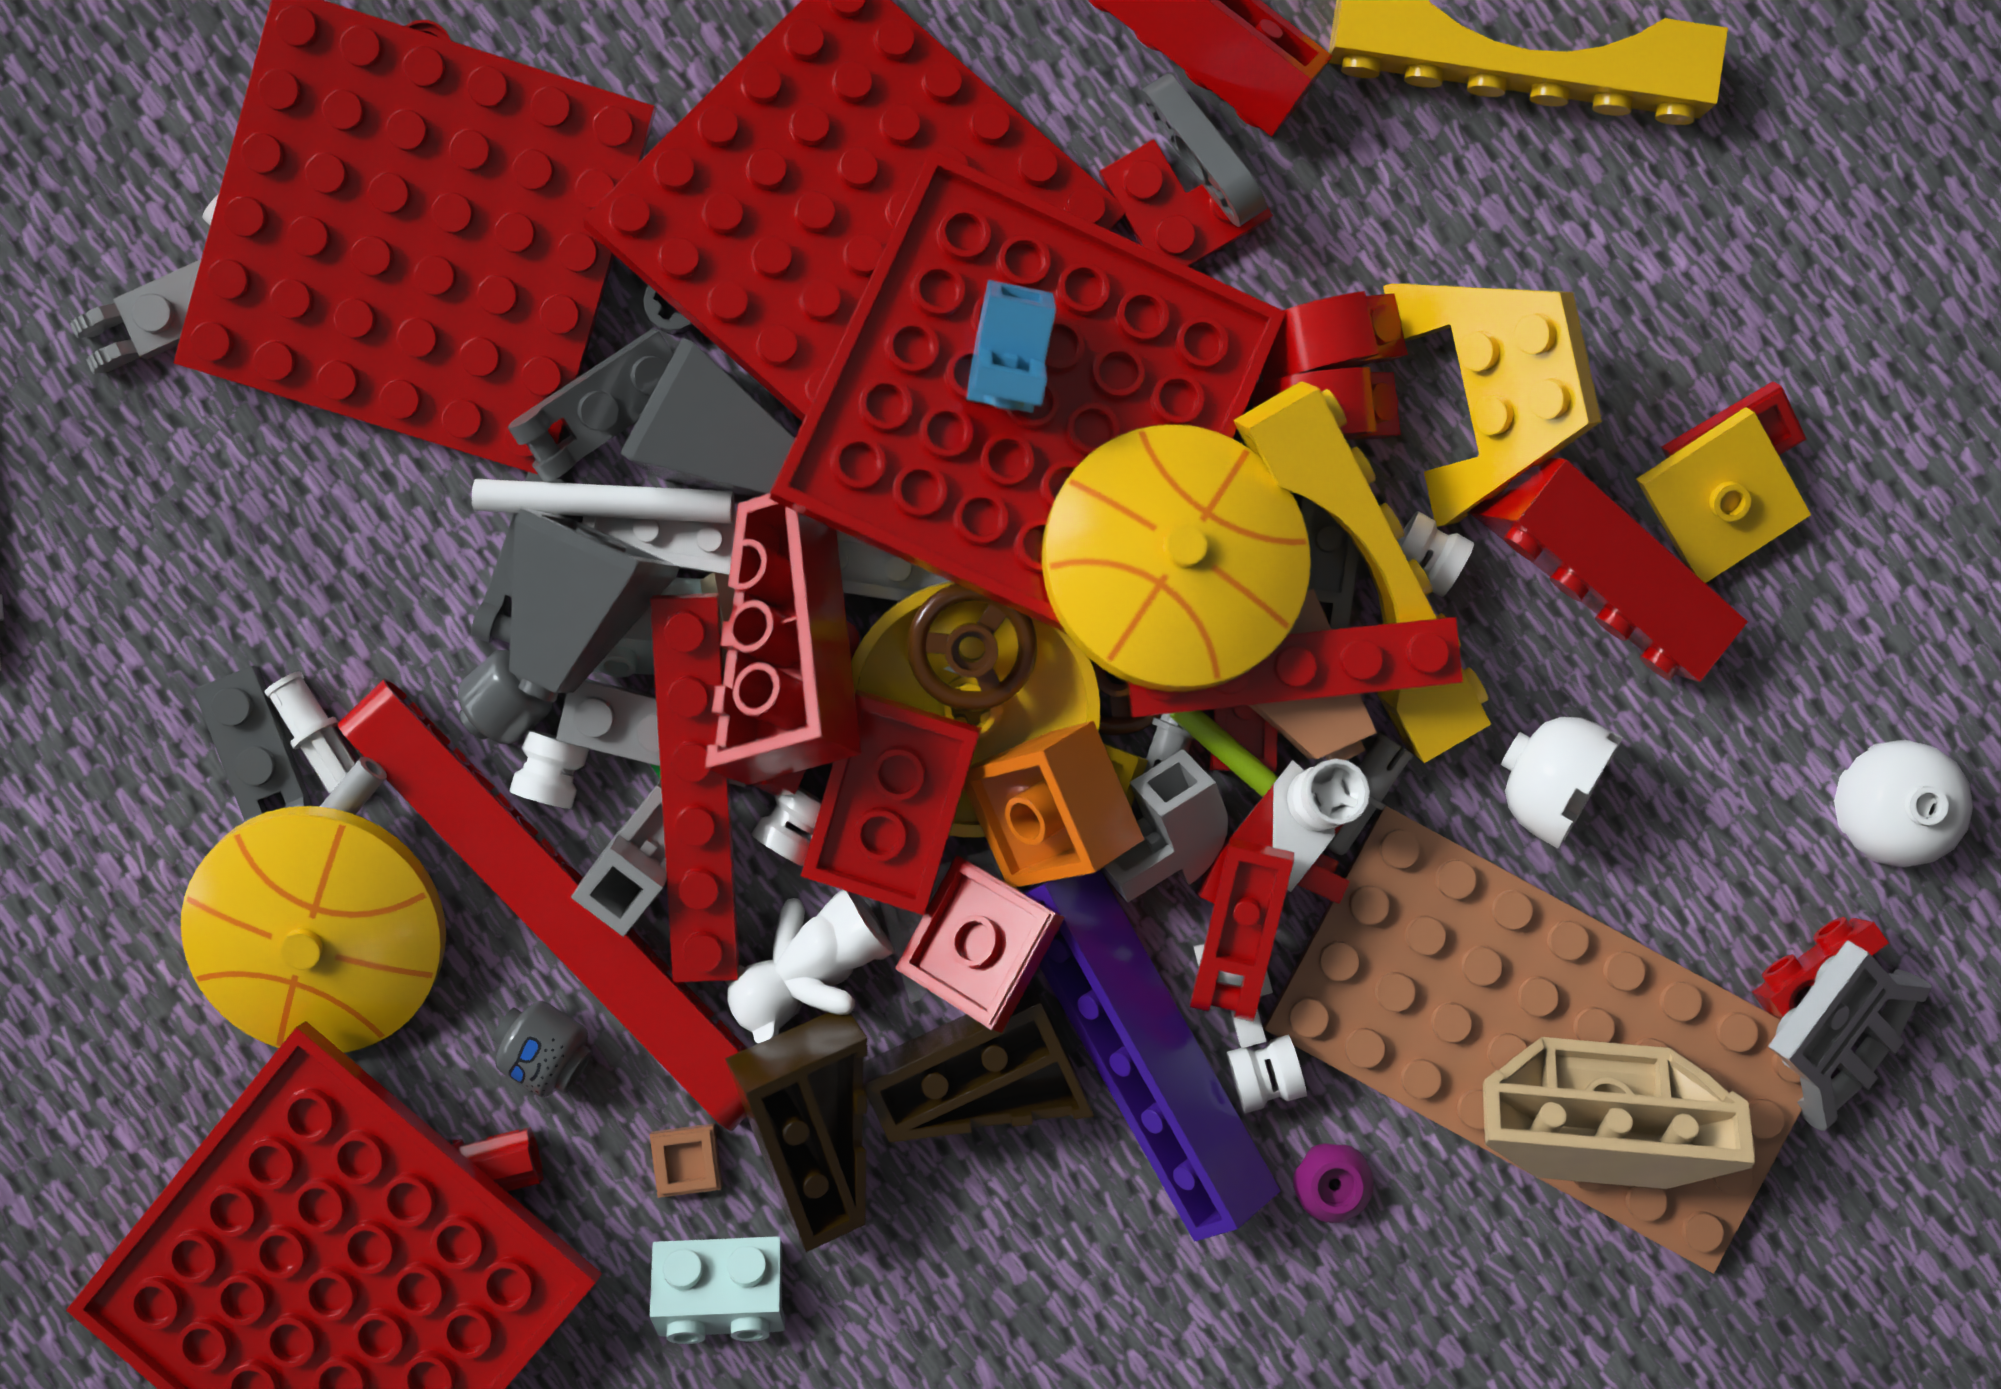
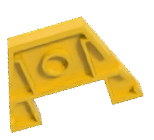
[1383,283,1602,527]

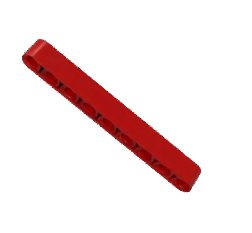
[337,678,747,1131]

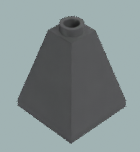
[620,337,795,498]
[509,508,680,702]

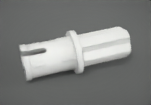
[265,671,356,793]

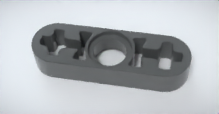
[1140,73,1267,227]

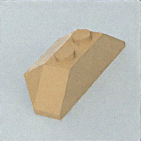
[1483,1037,1755,1189]

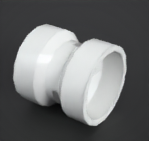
[1398,511,1474,597]
[509,730,589,809]
[1287,759,1370,832]
[752,786,822,866]
[1227,1034,1307,1114]

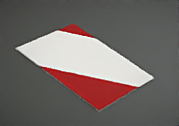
[1231,760,1344,892]

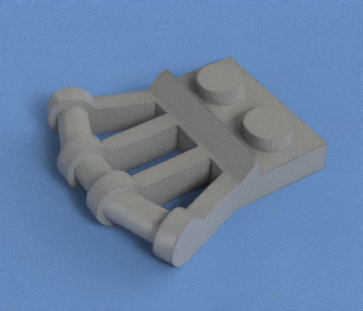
[1768,940,1932,1131]

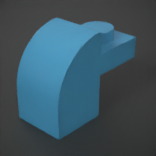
[967,280,1056,412]

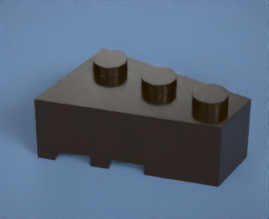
[863,983,1094,1142]
[725,1012,868,1252]

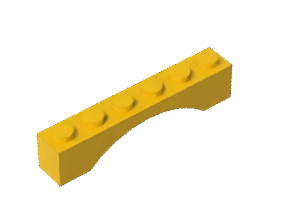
[1329,0,1728,125]
[1233,381,1491,763]

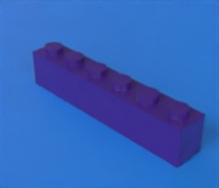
[1023,869,1281,1242]

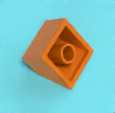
[964,720,1144,888]

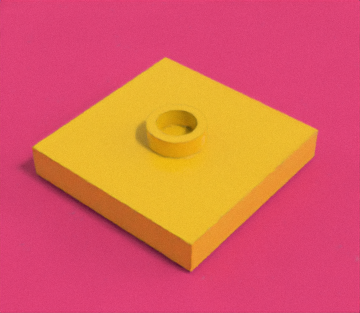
[1636,407,1811,583]

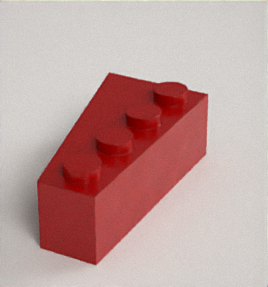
[1469,457,1748,682]
[705,493,861,785]

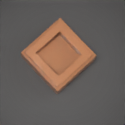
[650,1123,723,1198]

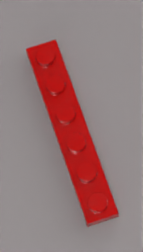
[650,593,740,982]

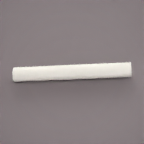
[472,479,734,523]

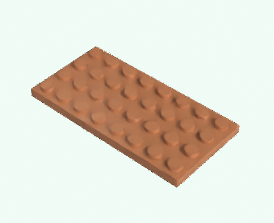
[1263,806,1803,1274]

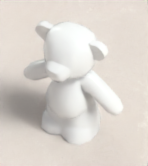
[725,890,895,1044]

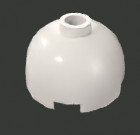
[1501,717,1623,848]
[1834,740,1973,867]

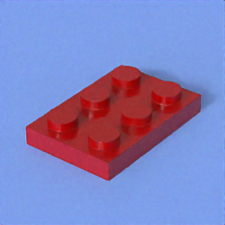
[801,689,982,915]

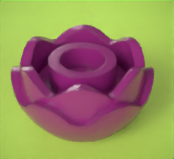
[1293,1143,1374,1223]

